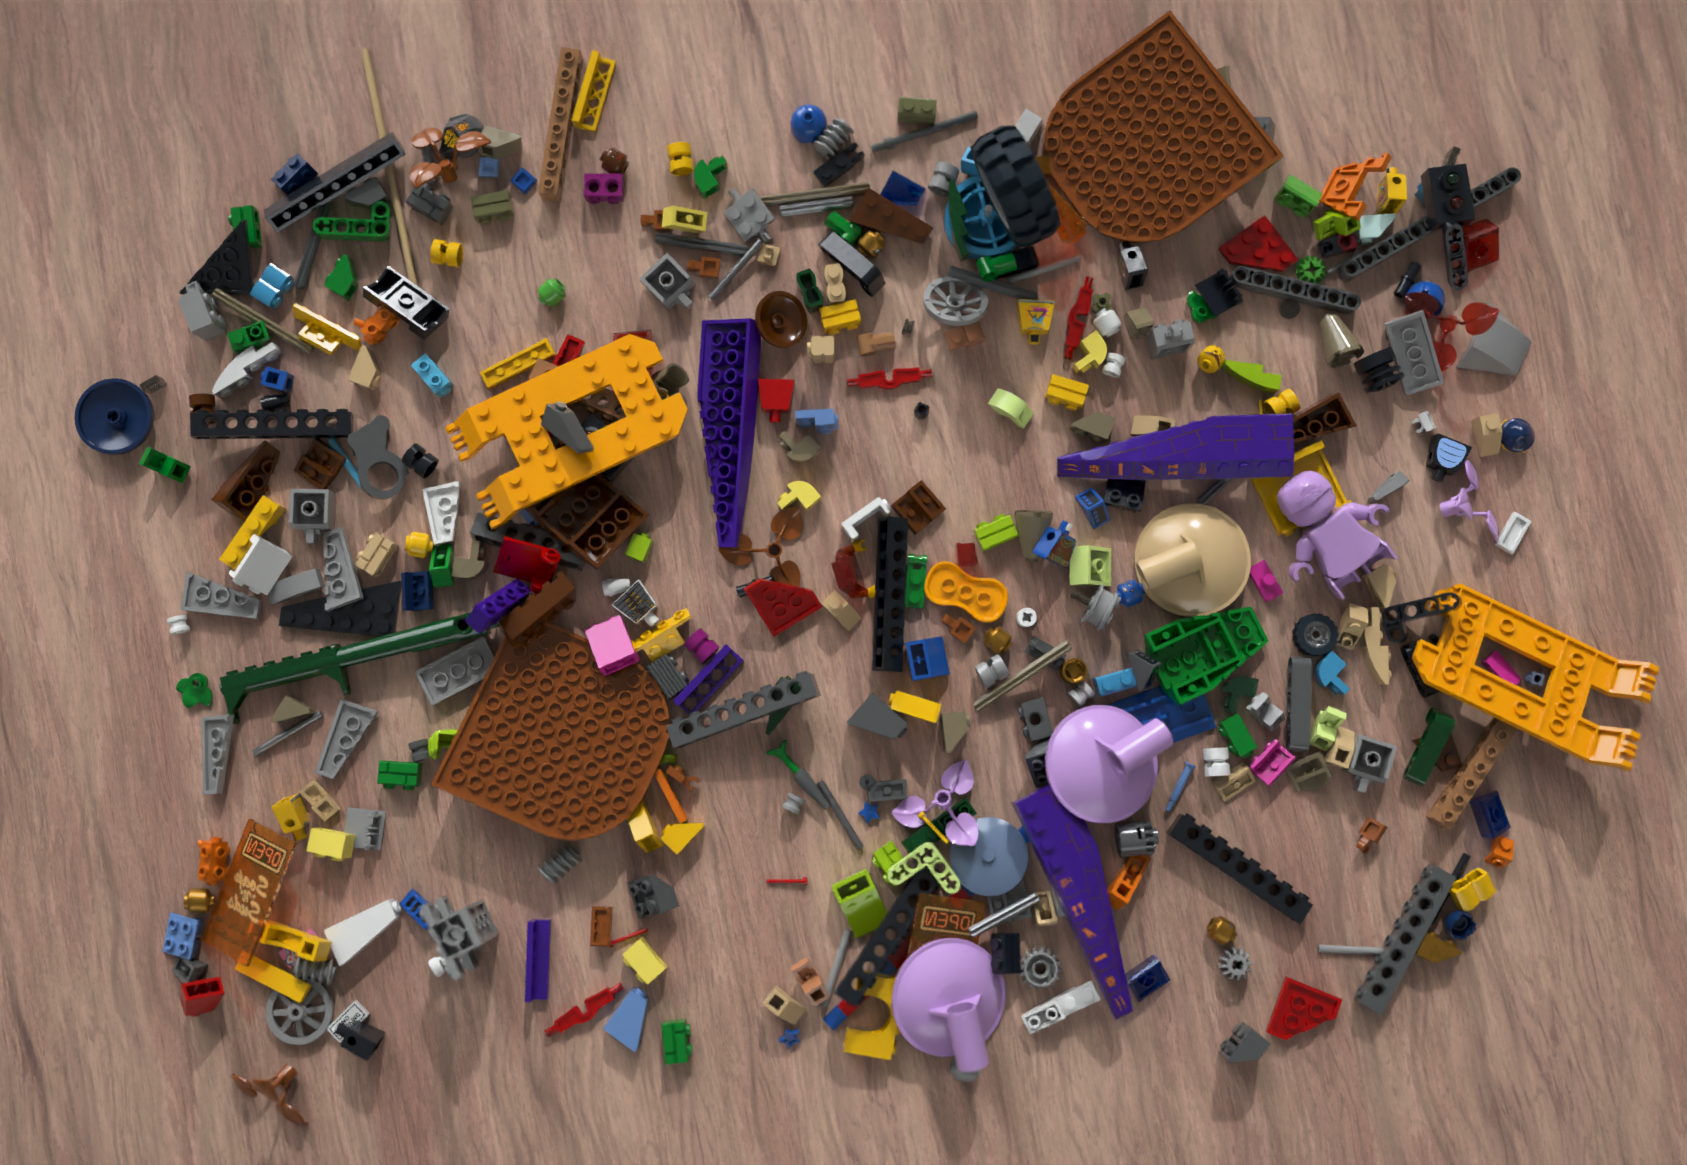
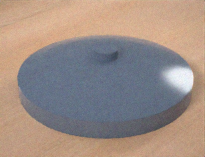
[950,817,1029,896]

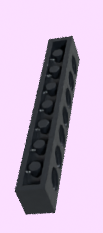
[190,409,354,439]
[872,516,908,672]
[1166,813,1313,924]
[833,861,941,1007]

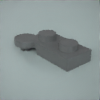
[859,774,907,802]

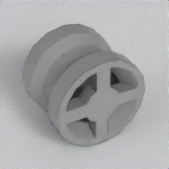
[782,792,806,814]

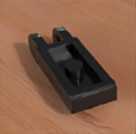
[813,142,865,188]

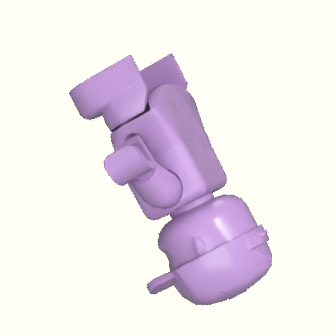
[1277,471,1398,599]

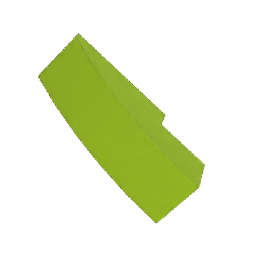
[1221,360,1281,394]

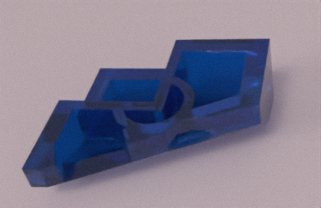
[880,170,926,205]

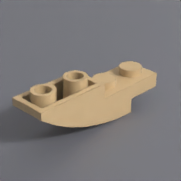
[1359,607,1392,685]

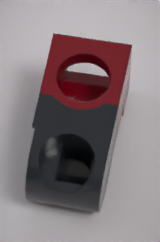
[1317,233,1358,259]

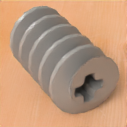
[813,118,854,160]
[537,842,582,883]
[293,956,338,986]

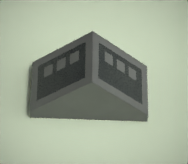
[1127,650,1162,691]
[172,956,208,983]

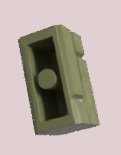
[897,96,937,125]
[470,190,515,225]

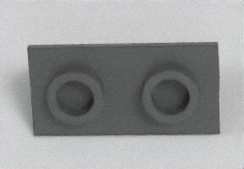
[1024,635,1066,671]

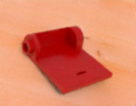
[493,536,561,594]

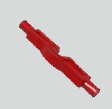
[1064,276,1094,360]
[847,367,932,390]
[545,983,624,1037]

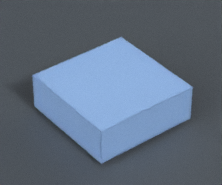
[478,157,500,178]

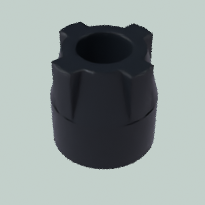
[914,402,929,420]

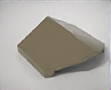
[1286,752,1332,791]

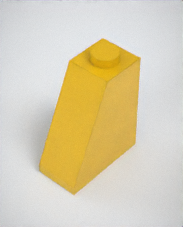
[888,690,942,723]
[627,799,664,853]

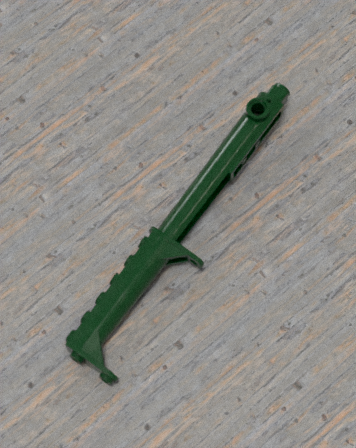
[220,613,499,724]

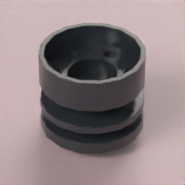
[1353,347,1405,393]

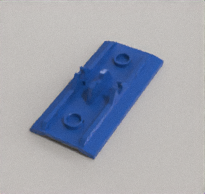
[1108,686,1216,743]

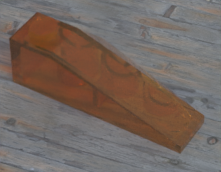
[1046,180,1087,244]

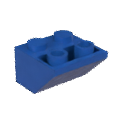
[905,636,950,681]

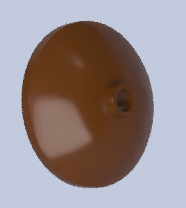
[755,291,807,348]

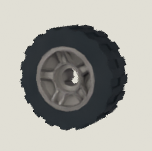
[1292,613,1339,656]

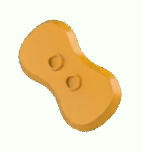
[924,561,1008,623]

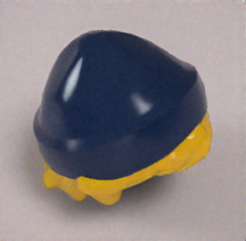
[1501,418,1535,453]

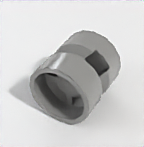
[928,162,960,197]
[974,654,1010,688]

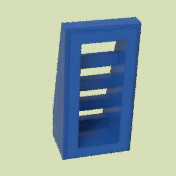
[399,889,440,930]

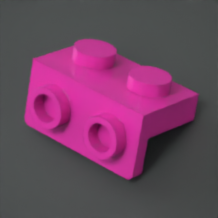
[1250,739,1295,787]

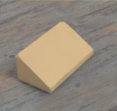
[1211,762,1256,802]

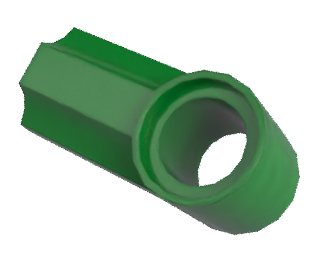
[824,211,864,247]
[976,253,1017,282]

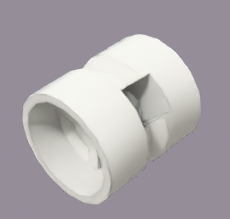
[1203,747,1230,776]

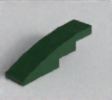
[948,179,969,262]

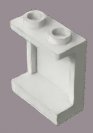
[841,497,891,543]
[229,534,292,595]

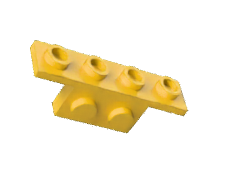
[292,303,361,356]
[631,608,692,663]

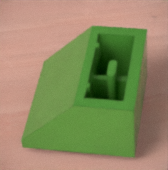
[1274,174,1322,218]

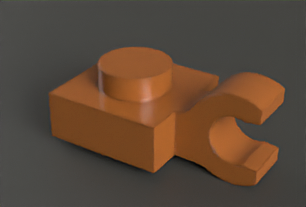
[640,210,673,231]
[687,256,720,279]
[940,614,976,644]
[666,764,700,791]
[1356,816,1387,854]

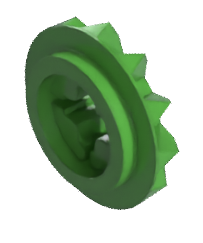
[1296,255,1326,284]

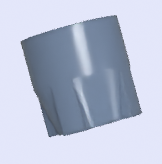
[1524,671,1545,687]

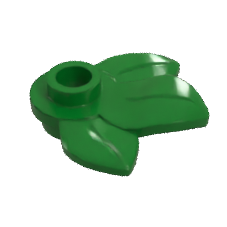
[1187,290,1220,323]
[176,673,213,708]

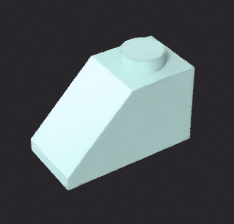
[1353,213,1396,245]

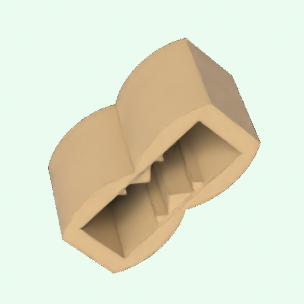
[824,263,846,305]

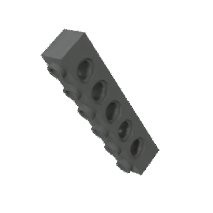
[470,512,585,571]

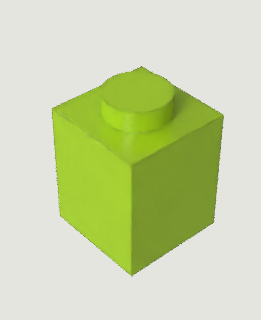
[625,532,654,563]

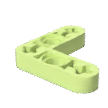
[888,842,960,893]

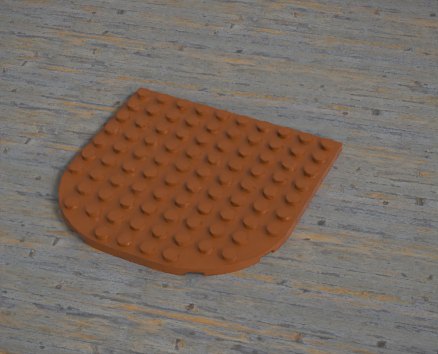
[1044,10,1284,243]
[431,622,669,840]

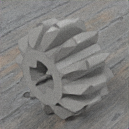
[1218,947,1253,981]

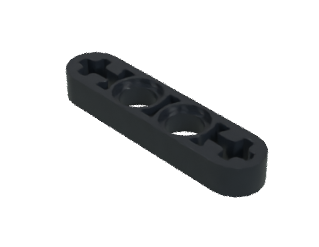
[1442,220,1468,290]

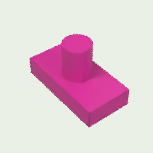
[1249,560,1283,603]

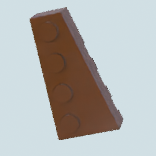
[849,187,934,245]
[1293,393,1357,443]
[498,571,576,646]

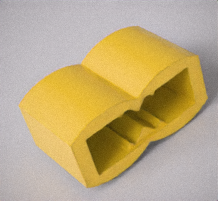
[1449,868,1496,911]

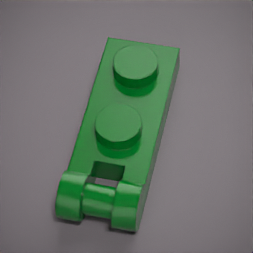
[905,554,927,609]

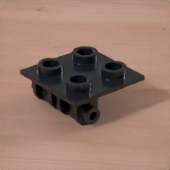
[1195,268,1243,317]
[1103,479,1146,513]

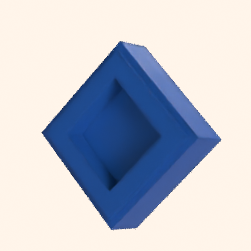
[510,167,537,195]

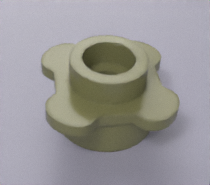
[1092,293,1112,312]

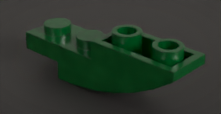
[901,797,977,859]

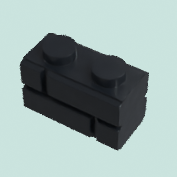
[990,933,1021,974]

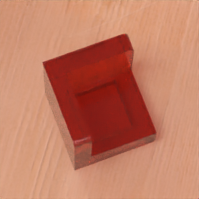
[955,542,978,567]

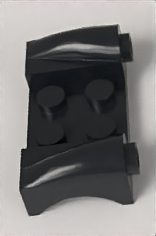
[363,266,449,340]

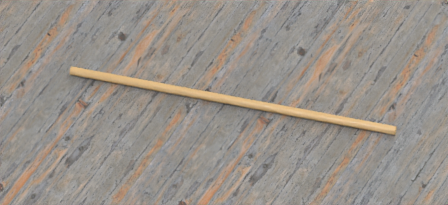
[361,48,418,286]

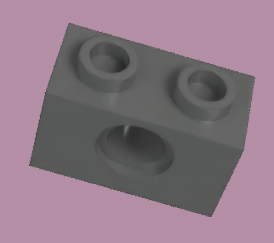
[1017,697,1053,741]

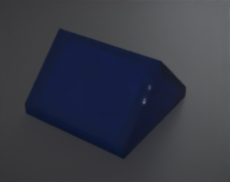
[1469,791,1511,839]
[1125,954,1170,1002]

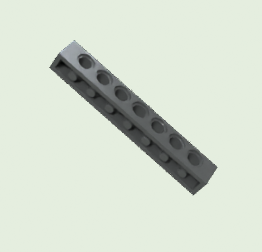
[666,671,821,748]
[1355,864,1456,1015]

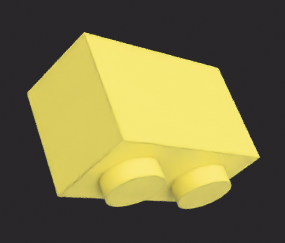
[662,205,707,234]
[307,827,356,862]
[622,937,667,985]

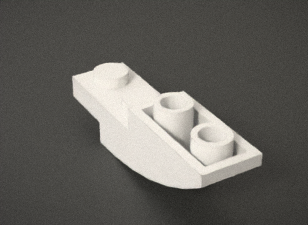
[212,342,282,398]
[1021,980,1101,1034]

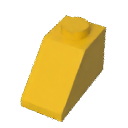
[660,822,705,854]

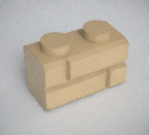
[807,336,835,364]
[355,532,399,578]

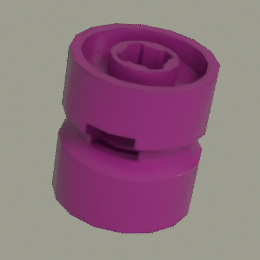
[683,628,720,664]

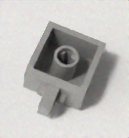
[639,253,695,311]
[179,281,226,341]
[1146,319,1195,360]
[289,489,336,544]
[1342,734,1397,793]

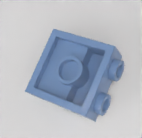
[795,409,838,434]

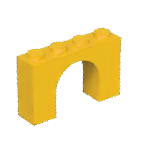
[843,970,900,1060]

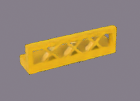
[572,50,616,133]

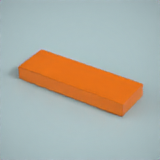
[654,768,688,823]

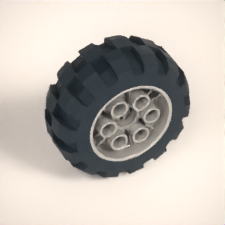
[971,125,1061,247]

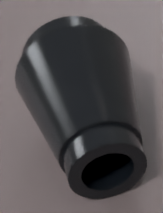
[260,394,291,412]

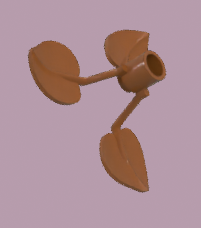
[410,128,492,189]
[719,507,803,587]
[231,1064,309,1125]

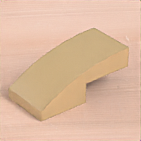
[299,778,340,822]

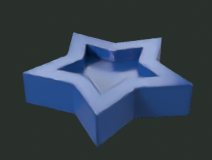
[858,801,879,823]
[778,1029,801,1049]

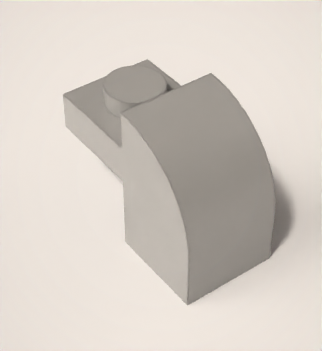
[1246,692,1285,732]

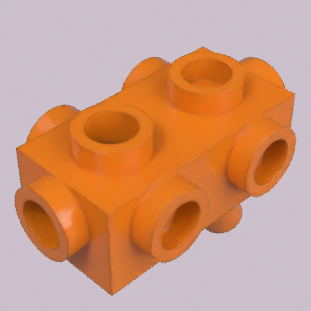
[353,306,400,346]
[197,837,230,885]

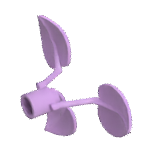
[1440,458,1498,543]
[892,760,978,846]

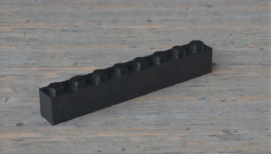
[264,131,406,233]

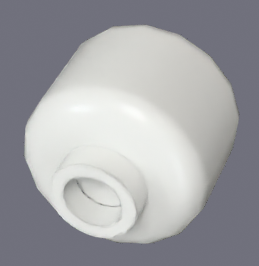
[1093,308,1121,338]

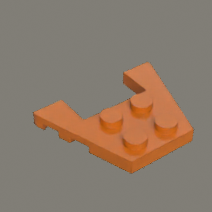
[1319,153,1392,220]

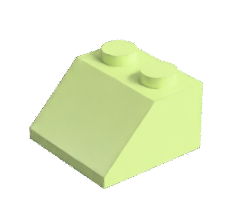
[1069,545,1111,587]

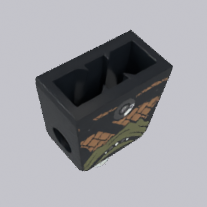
[1117,242,1148,290]

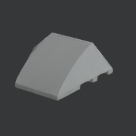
[1456,301,1532,376]

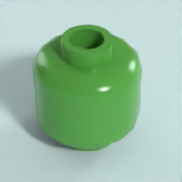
[538,278,566,307]

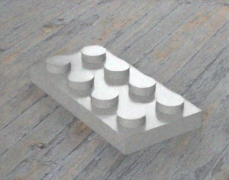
[1384,310,1444,396]
[415,636,495,706]

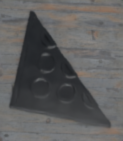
[180,220,254,294]

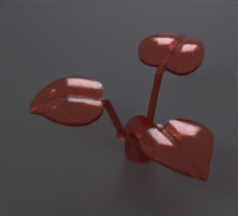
[1405,292,1499,372]

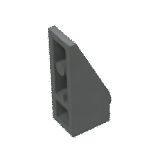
[541,402,594,454]

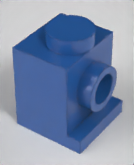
[260,366,294,394]

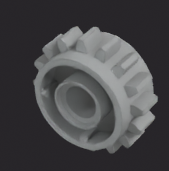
[1019,946,1062,991]

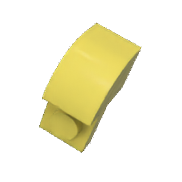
[1072,330,1107,374]
[777,481,821,511]

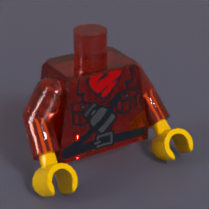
[831,539,876,599]

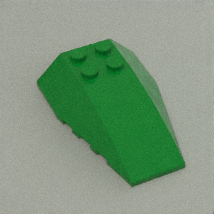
[1144,607,1269,705]

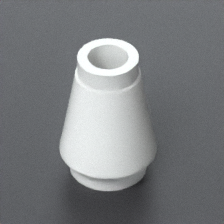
[602,578,630,597]

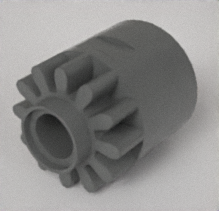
[1115,820,1159,858]

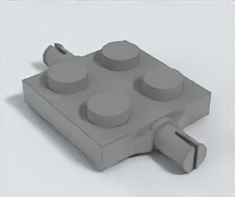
[723,188,776,244]

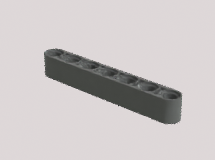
[1229,266,1361,314]

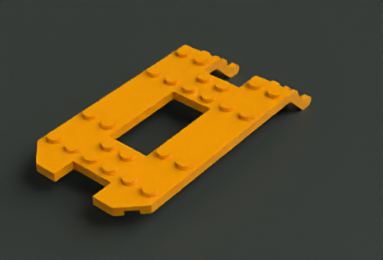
[445,334,688,529]
[1412,583,1660,771]

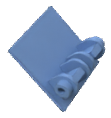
[162,913,204,960]

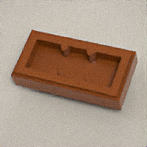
[590,906,613,947]

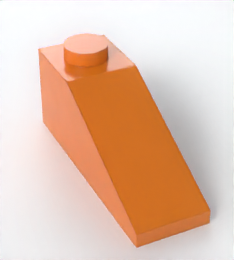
[1107,854,1151,911]

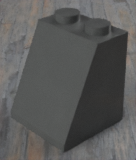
[847,693,908,739]

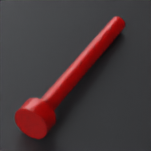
[766,877,807,885]
[610,928,648,948]

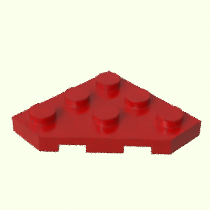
[1218,215,1299,272]
[744,579,822,637]
[1265,976,1343,1040]

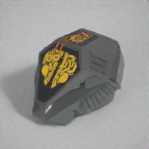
[439,114,484,160]

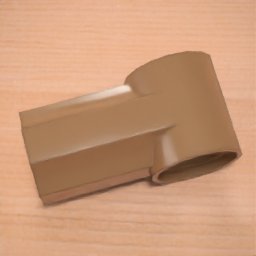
[857,332,896,356]

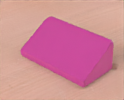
[1481,650,1521,685]

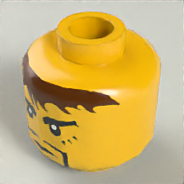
[1197,345,1226,374]

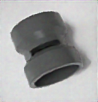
[408,738,430,762]

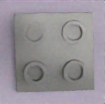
[344,807,386,850]

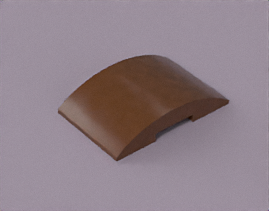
[524,441,649,569]

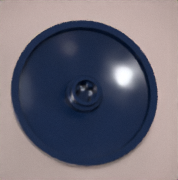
[75,378,154,455]

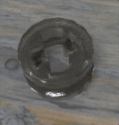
[901,318,915,337]

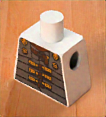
[612,580,659,627]

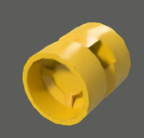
[667,142,694,176]
[430,239,464,268]
[1263,389,1300,414]

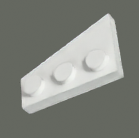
[422,481,461,545]

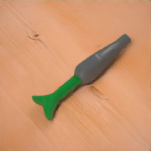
[766,740,830,810]

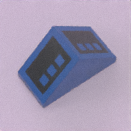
[1075,487,1110,530]

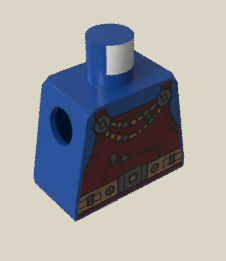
[1032,520,1076,569]

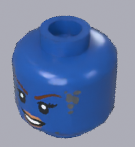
[1115,580,1145,607]

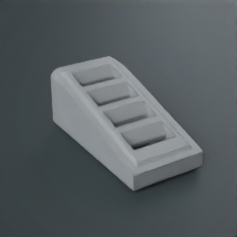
[1368,471,1410,503]

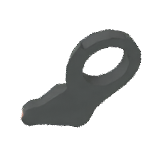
[347,415,409,500]

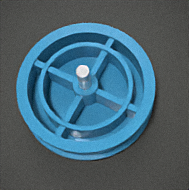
[944,175,1017,260]

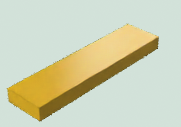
[479,338,556,390]
[234,951,312,1003]

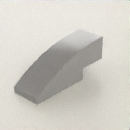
[268,568,325,605]

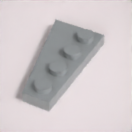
[323,527,364,612]
[181,572,262,619]
[315,699,379,779]
[202,715,234,794]

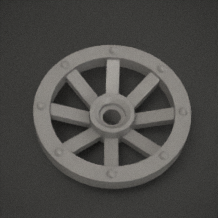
[923,276,988,326]
[266,976,334,1045]

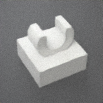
[1412,411,1436,433]

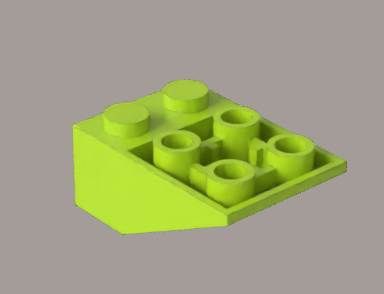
[831,868,887,938]

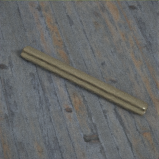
[760,182,870,207]
[212,289,314,355]
[973,640,1072,712]

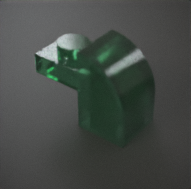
[1220,676,1259,714]

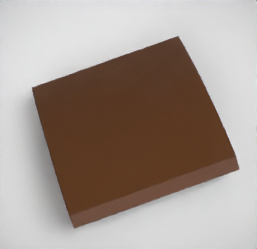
[294,438,347,489]
[890,480,946,535]

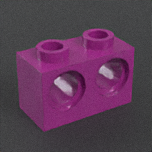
[584,173,624,204]

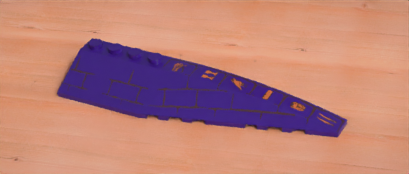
[1057,414,1294,480]

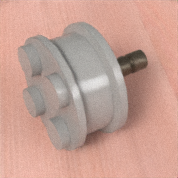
[1070,584,1121,631]

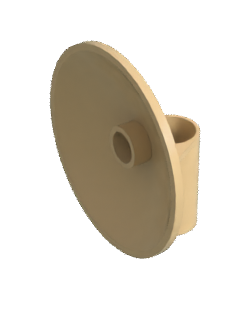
[1134,503,1251,617]

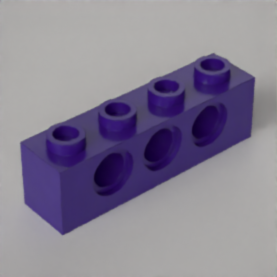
[465,578,531,634]

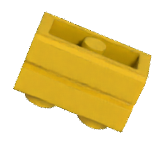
[819,299,861,335]
[1044,374,1089,411]

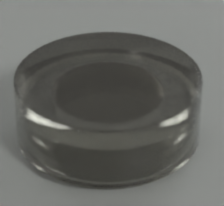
[1279,299,1300,319]

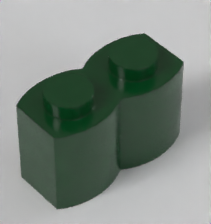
[796,268,823,314]

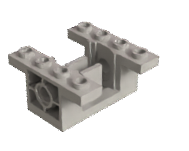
[420,895,499,981]

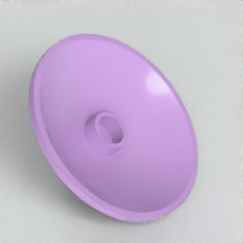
[1045,705,1173,823]
[891,938,1006,1072]

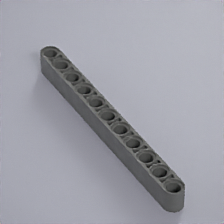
[1338,167,1521,281]

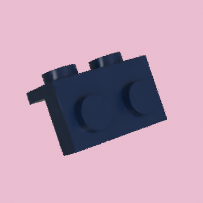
[271,154,318,195]
[401,571,434,611]

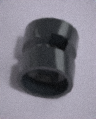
[401,443,439,479]

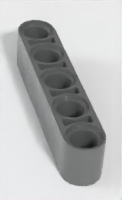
[1286,657,1312,752]

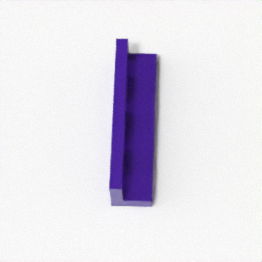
[673,644,744,715]
[525,919,551,1002]

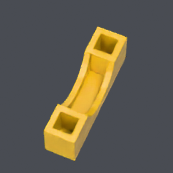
[219,495,286,570]
[247,919,332,961]

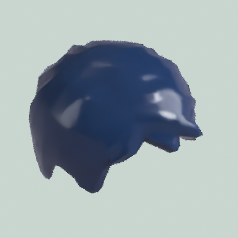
[1444,910,1476,940]

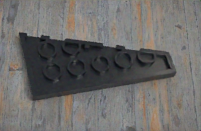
[279,581,402,636]

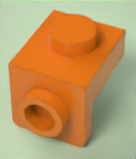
[1485,834,1514,868]

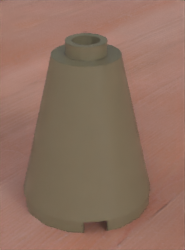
[1319,313,1364,368]
[1014,510,1053,562]

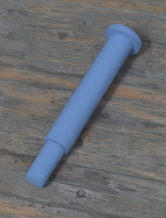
[1165,762,1196,812]

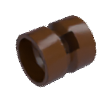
[189,393,216,425]

